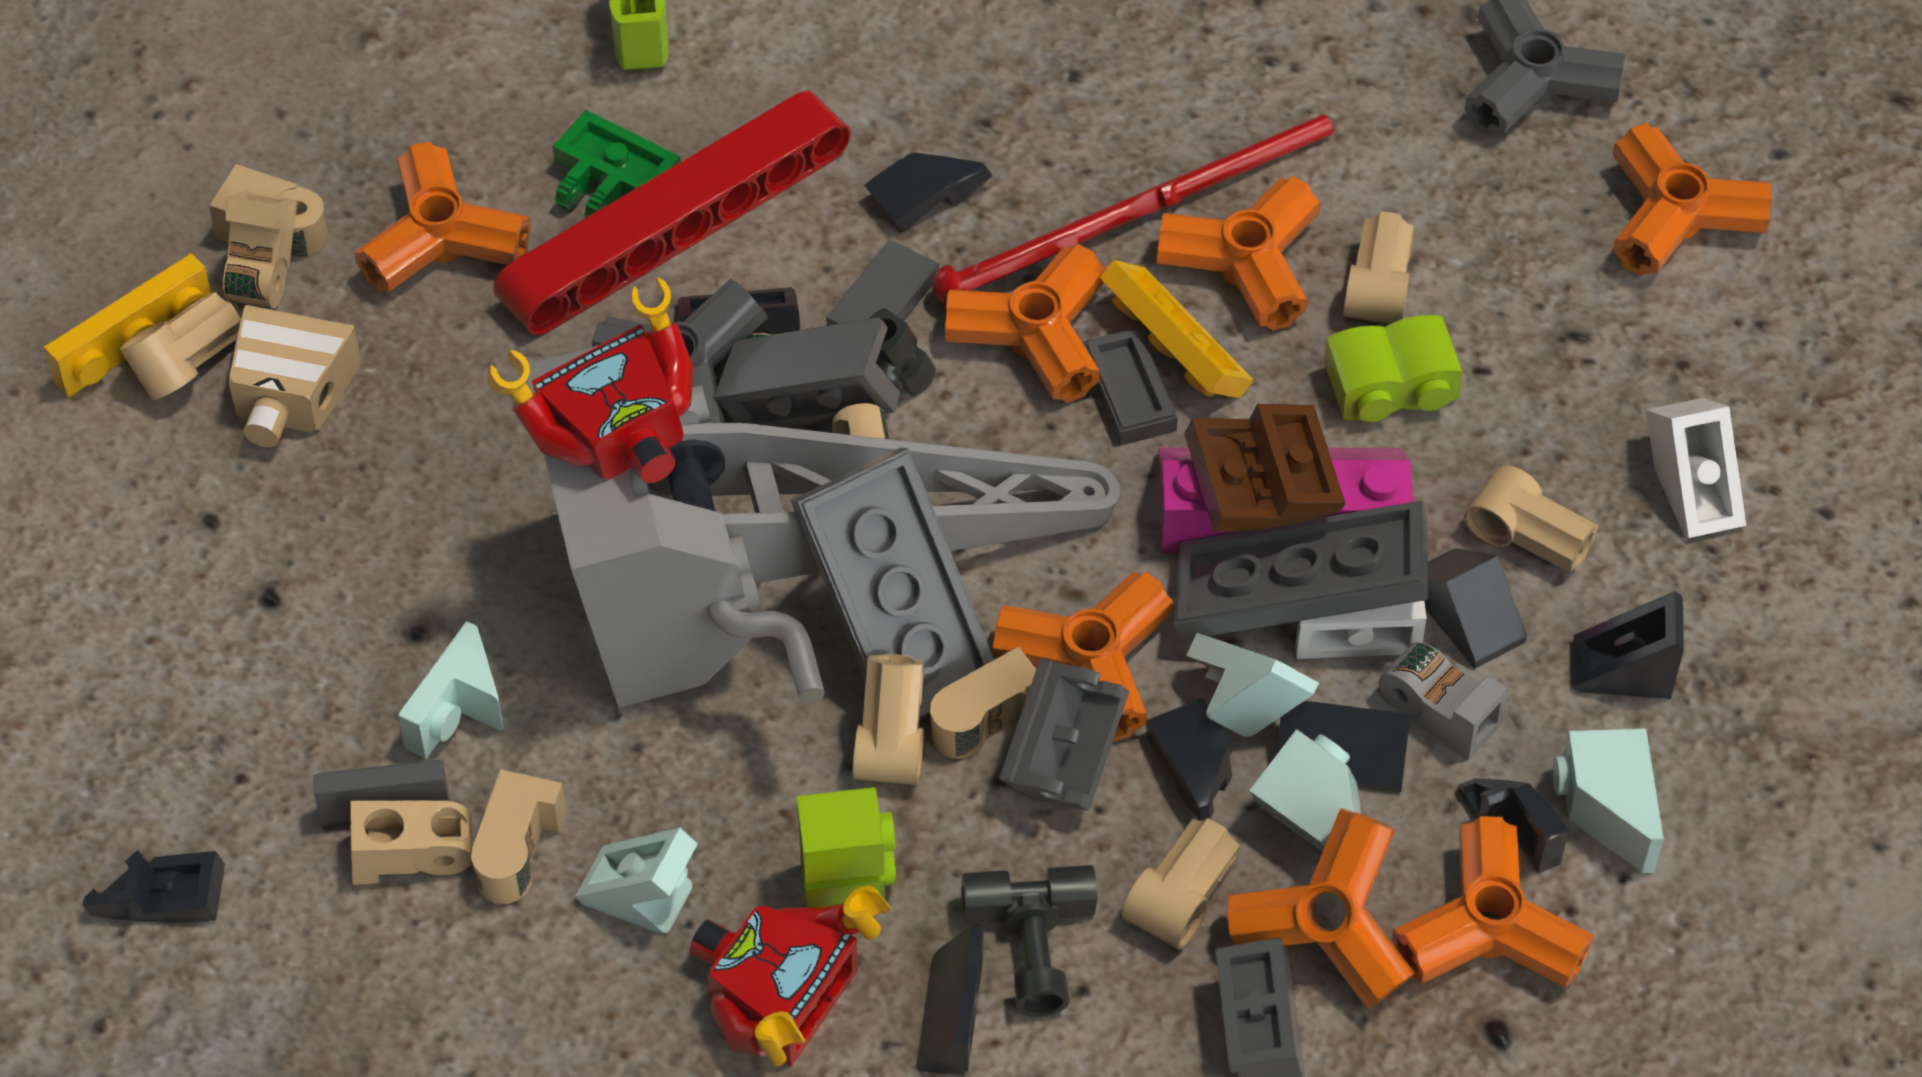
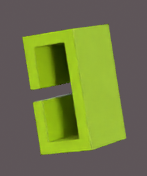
[797,787,897,907]

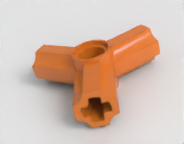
[1613,122,1772,277]
[354,141,531,293]
[1157,175,1320,332]
[945,244,1106,404]
[992,572,1173,742]
[1227,808,1415,1009]
[1392,816,1595,988]

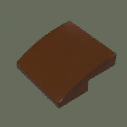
[1184,404,1345,532]

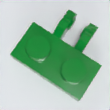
[552,110,681,218]

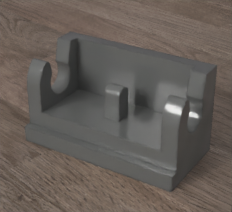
[999,658,1129,811]
[1215,938,1305,1077]

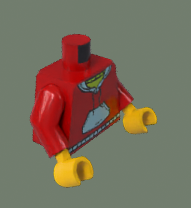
[487,277,694,483]
[689,886,891,1067]

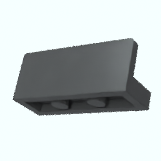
[714,318,901,428]

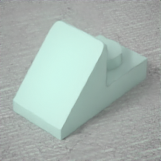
[398,621,503,759]
[1186,633,1319,737]
[575,828,698,934]

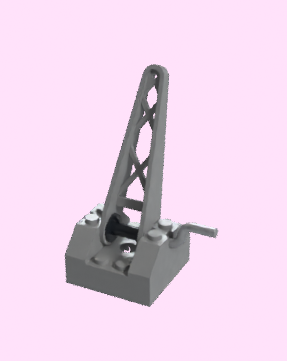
[527,346,1121,708]

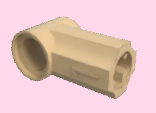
[1343,211,1414,324]
[120,292,241,400]
[1464,465,1598,573]
[853,654,924,785]
[1122,818,1240,950]

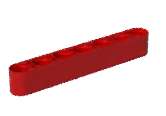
[493,91,851,335]

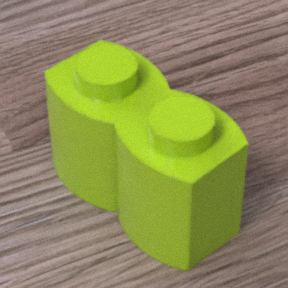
[609,0,670,70]
[1325,315,1462,422]

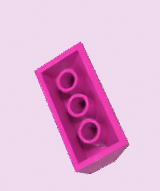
[1158,447,1414,553]

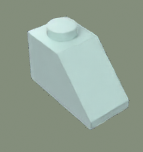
[1249,729,1361,852]
[1553,729,1664,873]

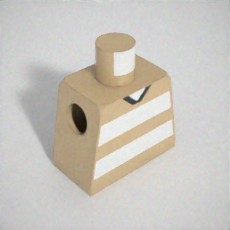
[229,305,362,447]

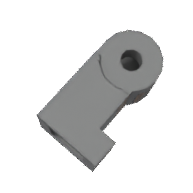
[1378,642,1508,760]

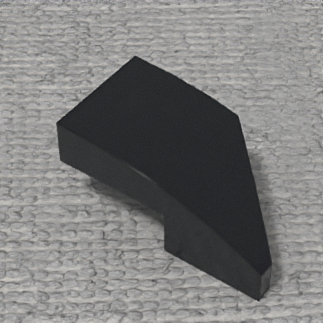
[864,152,993,233]
[1146,699,1232,821]
[1457,778,1569,874]
[82,850,225,923]

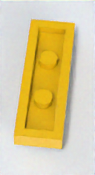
[44,253,211,398]
[1100,260,1254,398]

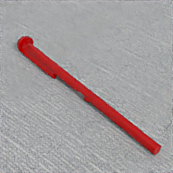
[932,114,1333,306]

